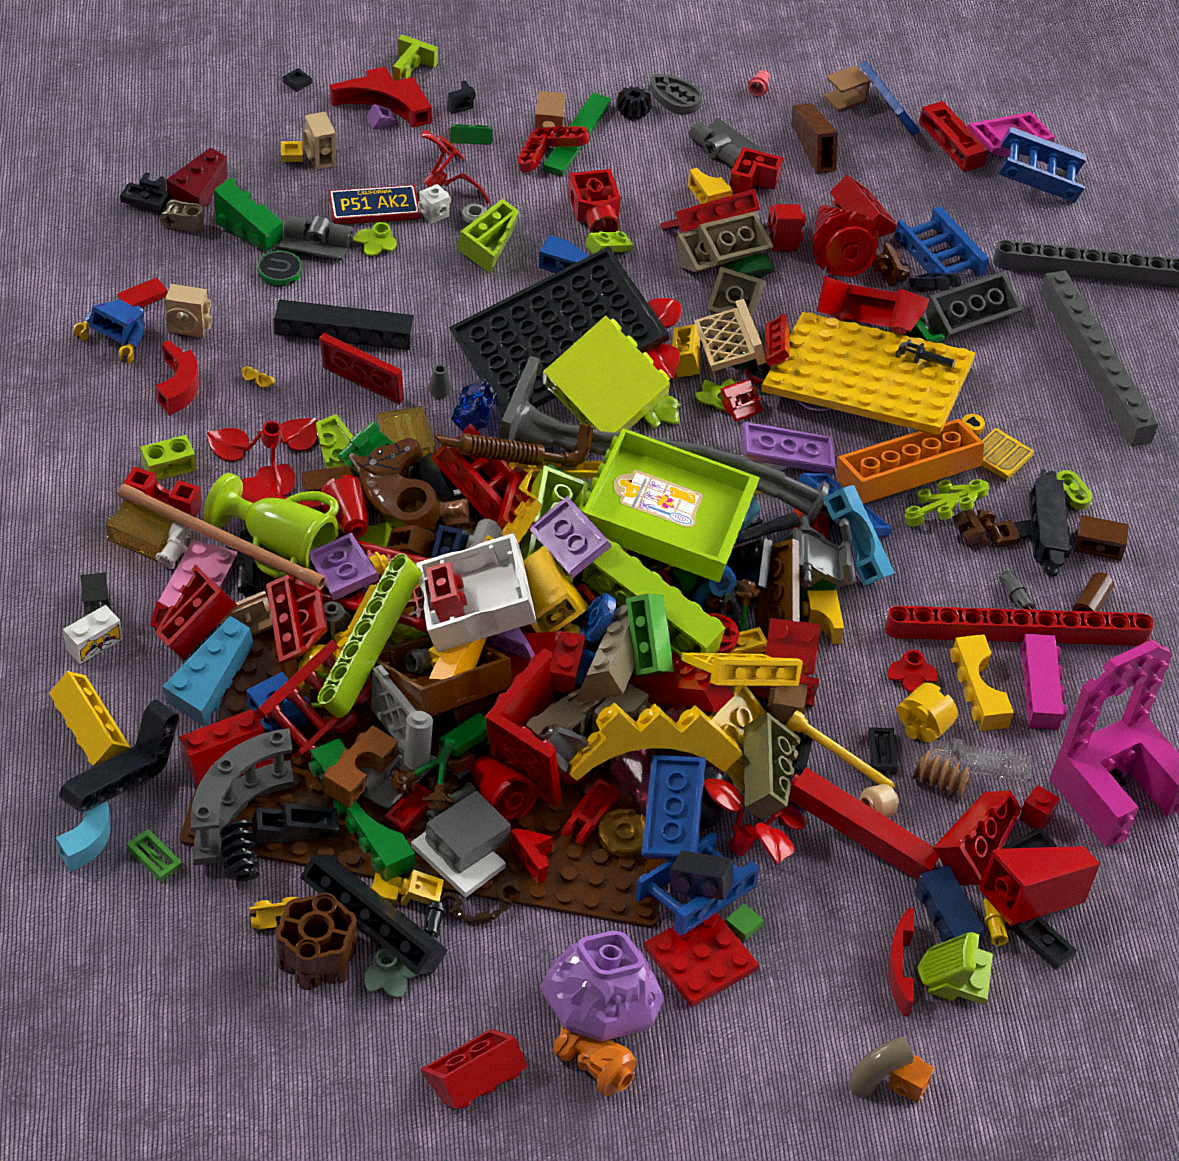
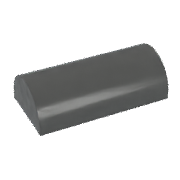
[926,271,1023,338]

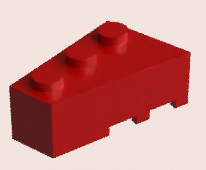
[155,565,237,659]

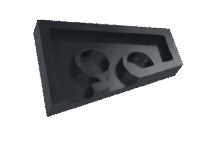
[726,538,772,588]

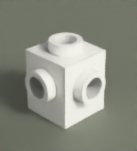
[418,184,451,224]

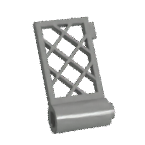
[371,665,433,770]

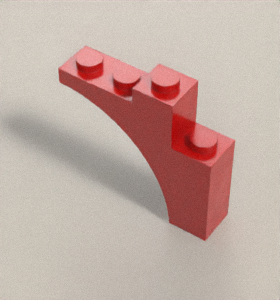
[329,66,432,128]

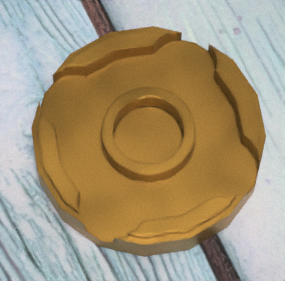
[598,809,646,857]

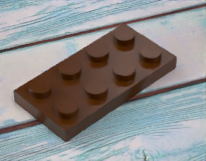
[755,539,799,640]

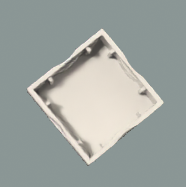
[416,533,537,652]

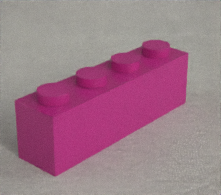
[1021,634,1067,730]

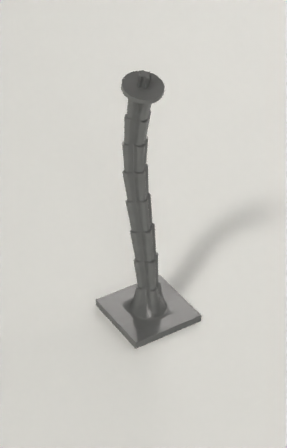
[499,356,831,524]

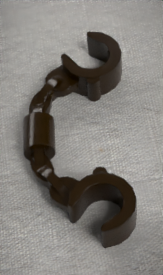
[439,882,521,924]

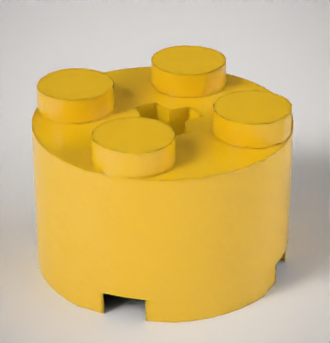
[896,683,958,742]

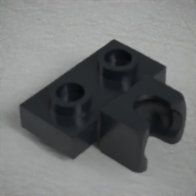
[120,172,170,213]

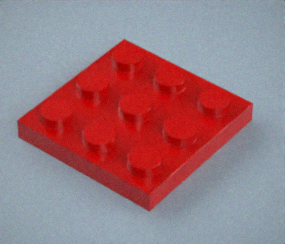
[644,913,759,1008]

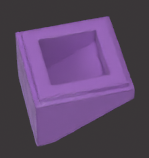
[366,105,397,129]

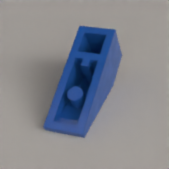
[539,235,588,273]

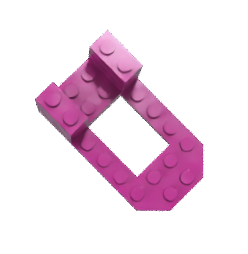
[1050,640,1179,847]

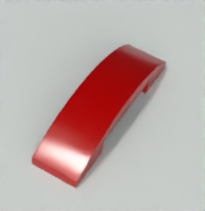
[888,908,914,1016]

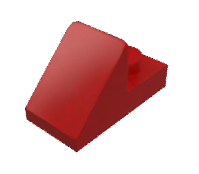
[511,828,553,885]

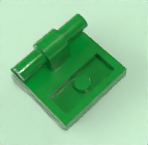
[337,421,394,477]

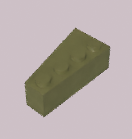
[743,713,801,820]

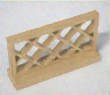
[694,299,767,372]

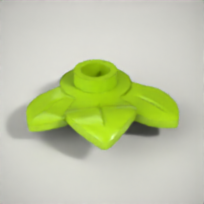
[353,222,397,256]
[695,379,735,411]
[644,395,681,429]

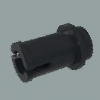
[423,901,446,938]

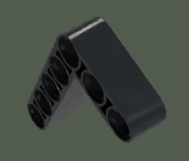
[59,699,179,813]

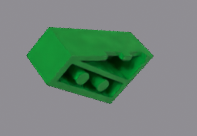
[214,177,283,252]

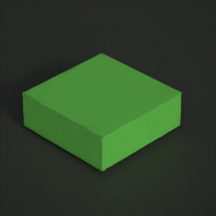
[725,904,764,941]

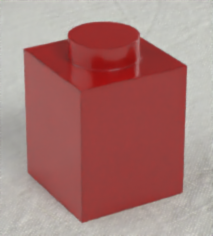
[1019,785,1060,830]

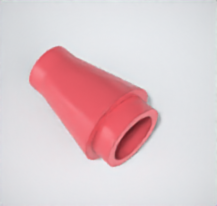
[748,70,769,96]

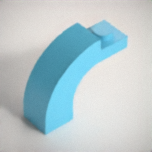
[56,801,111,872]

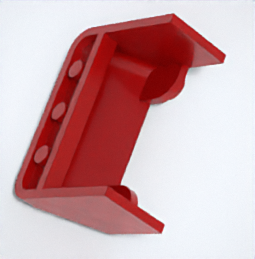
[816,276,929,334]

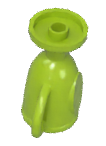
[203,472,339,578]

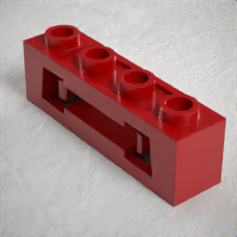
[919,101,988,172]

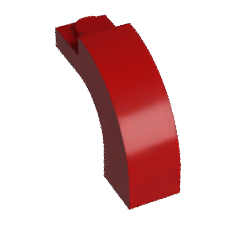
[155,340,199,415]

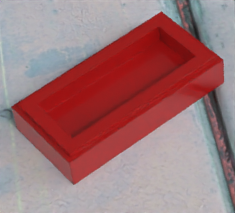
[117,277,168,307]
[384,783,433,835]

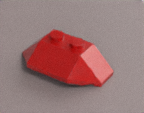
[266,574,328,665]

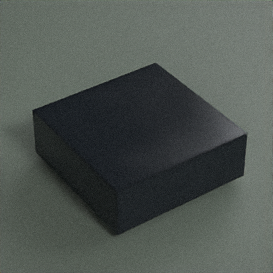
[283,68,312,92]

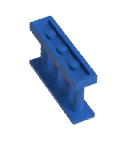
[998,126,1086,203]
[895,206,989,277]
[635,832,760,936]

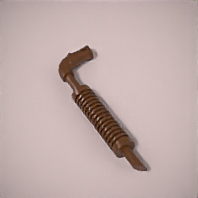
[434,424,595,467]

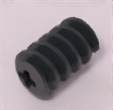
[219,820,260,881]

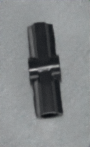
[237,528,262,597]

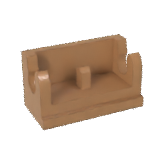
[222,591,273,636]

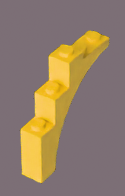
[567,703,743,781]

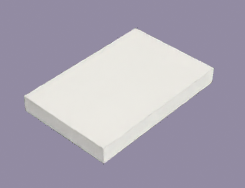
[411,832,506,898]

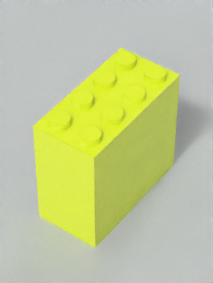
[543,316,670,433]

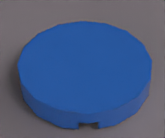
[580,593,616,643]

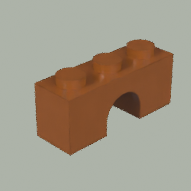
[323,725,398,808]

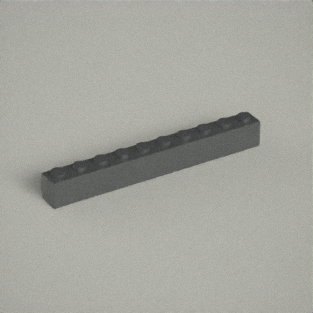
[1041,270,1158,447]

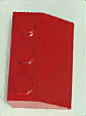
[829,174,897,237]
[179,709,273,787]
[420,1028,528,1109]

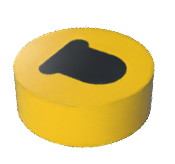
[962,414,985,435]

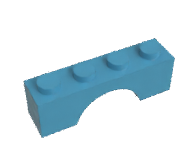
[823,485,894,587]

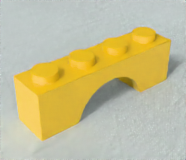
[950,634,1014,731]

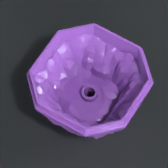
[540,931,664,1041]

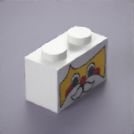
[63,605,122,664]

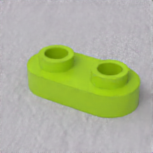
[1057,470,1092,510]

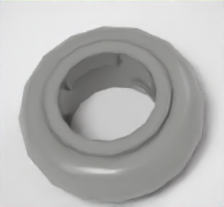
[462,204,487,224]

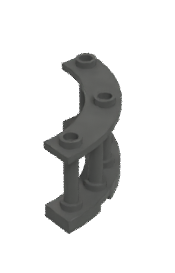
[191,728,294,866]

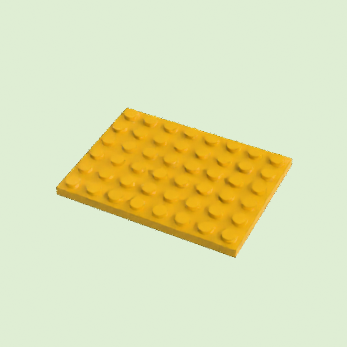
[761,312,975,435]

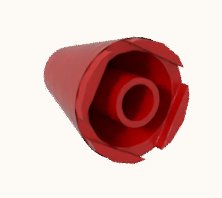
[321,475,368,539]
[470,756,537,823]

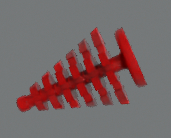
[813,205,879,277]

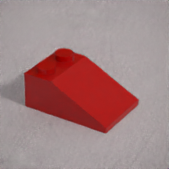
[504,631,586,694]

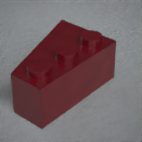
[166,147,228,211]

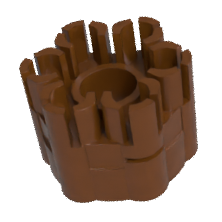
[276,893,357,990]

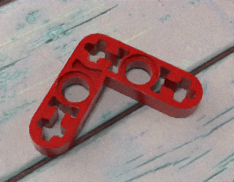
[517,126,590,172]

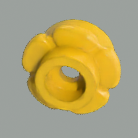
[369,552,389,575]

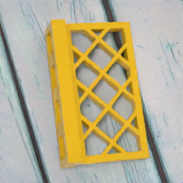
[681,653,803,686]

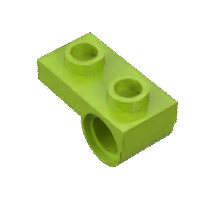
[585,231,634,254]

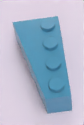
[163,616,254,727]

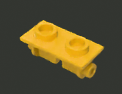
[249,897,298,930]

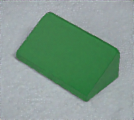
[450,124,493,145]

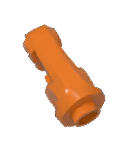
[553,1025,637,1096]

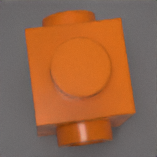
[888,1055,935,1103]

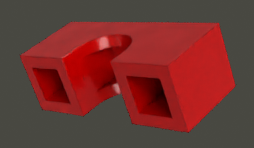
[123,467,202,517]

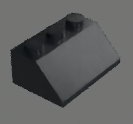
[412,451,491,497]

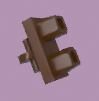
[872,243,910,286]
[952,509,996,547]

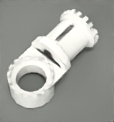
[155,522,192,569]

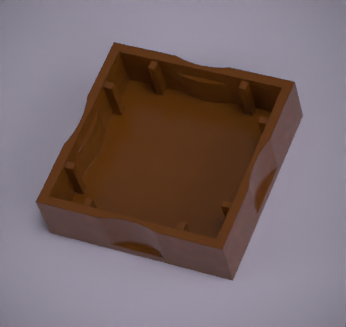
[369,634,512,716]

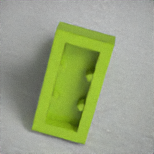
[393,34,438,81]

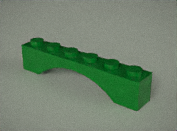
[309,738,415,881]

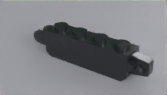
[1029,469,1071,577]

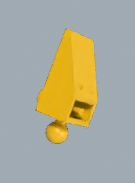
[524,545,589,634]

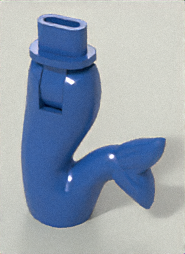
[689,565,736,607]

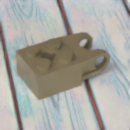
[525,687,604,739]

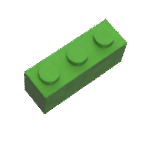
[626,593,674,676]

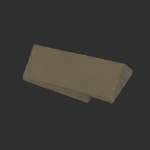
[677,212,774,272]

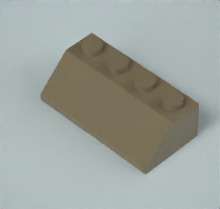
[576,605,635,703]

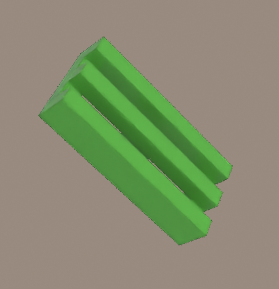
[127,829,183,883]

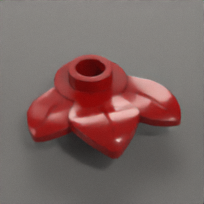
[888,649,938,693]

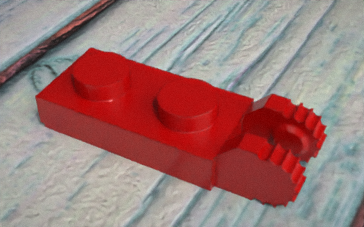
[561,779,621,845]

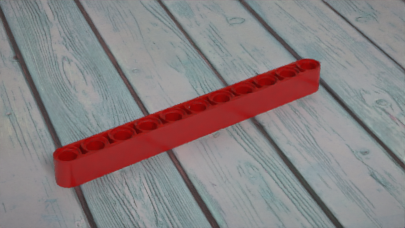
[884,606,1155,646]

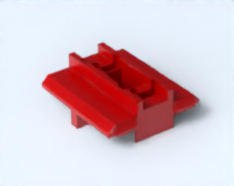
[720,379,763,422]

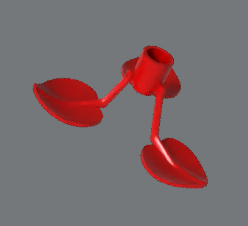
[421,129,489,205]
[642,298,681,380]
[207,418,318,497]
[703,778,808,866]

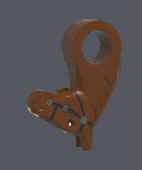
[348,438,440,530]

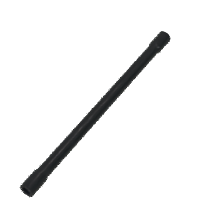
[573,512,800,590]

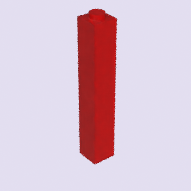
[788,767,939,881]

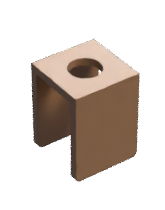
[824,65,871,111]
[535,91,566,129]

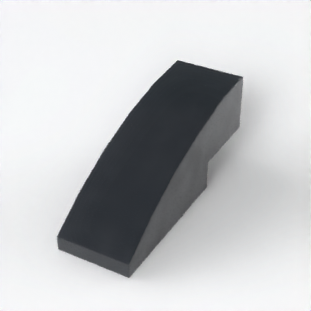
[251,803,339,843]

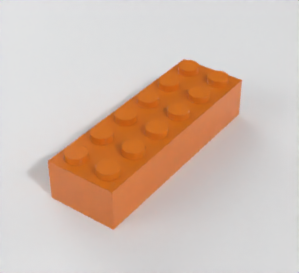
[837,418,984,504]

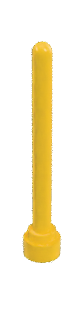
[785,710,895,789]

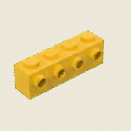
[49,671,131,767]

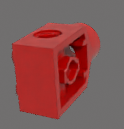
[567,169,621,233]

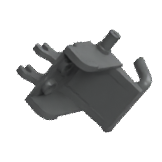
[779,516,854,594]

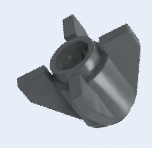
[323,601,353,644]
[539,724,589,774]

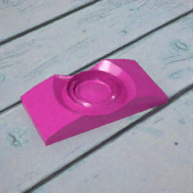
[968,112,1055,157]

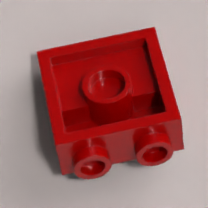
[765,618,821,677]

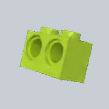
[140,435,196,481]

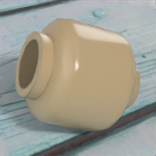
[859,784,898,817]

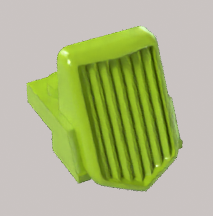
[917,932,993,1005]

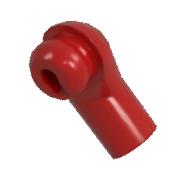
[323,709,358,734]

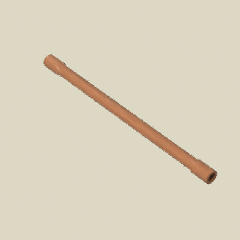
[118,484,326,590]

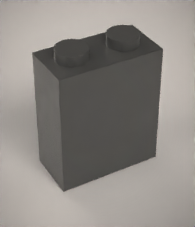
[425,790,511,874]

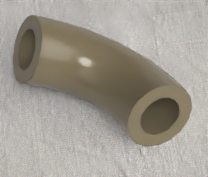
[849,1036,913,1098]

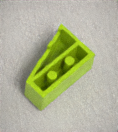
[457,198,519,274]

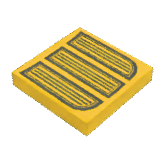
[982,428,1034,481]

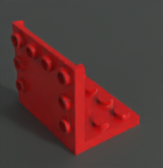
[485,648,562,808]

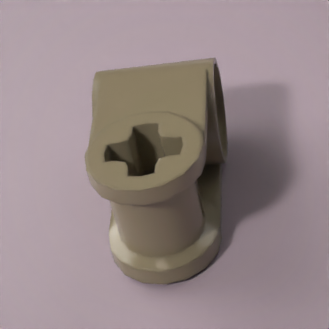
[160,200,204,233]

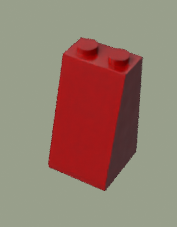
[979,846,1100,925]

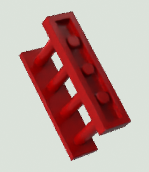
[430,424,512,522]
[253,640,372,759]

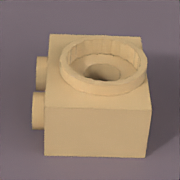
[302,112,336,170]
[165,284,212,338]

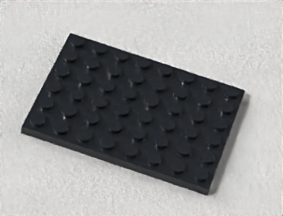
[449,246,670,417]

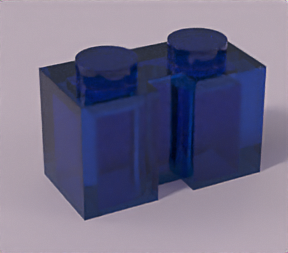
[451,379,498,432]

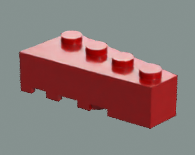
[628,654,735,713]
[933,790,1022,885]

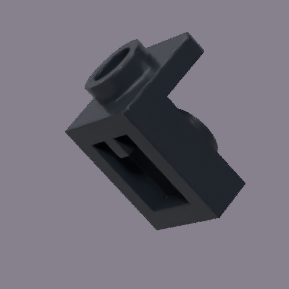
[448,80,476,114]

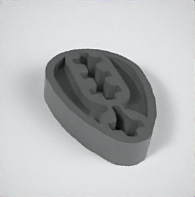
[650,74,702,115]

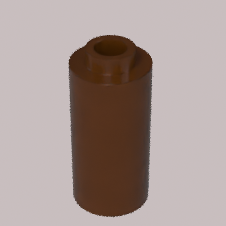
[1073,572,1114,612]

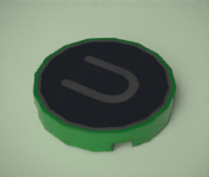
[258,251,302,286]

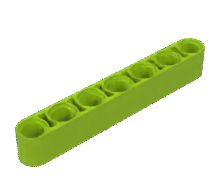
[318,553,422,718]

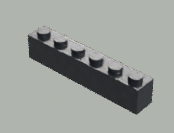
[274,299,414,350]
[300,854,448,975]

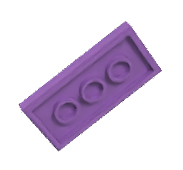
[741,422,836,475]

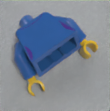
[74,300,145,364]

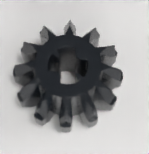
[617,85,652,119]

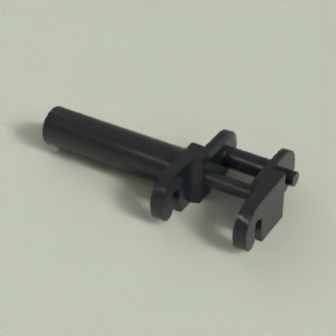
[895,339,956,369]

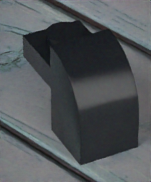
[80,572,110,615]

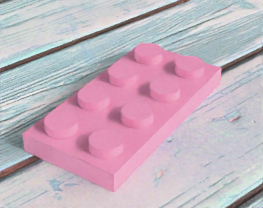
[158,539,237,608]

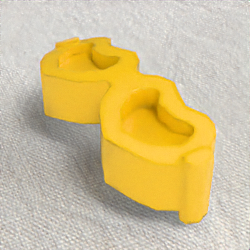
[242,366,276,388]

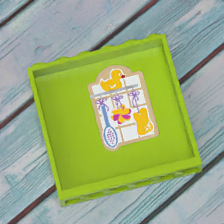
[579,428,760,582]

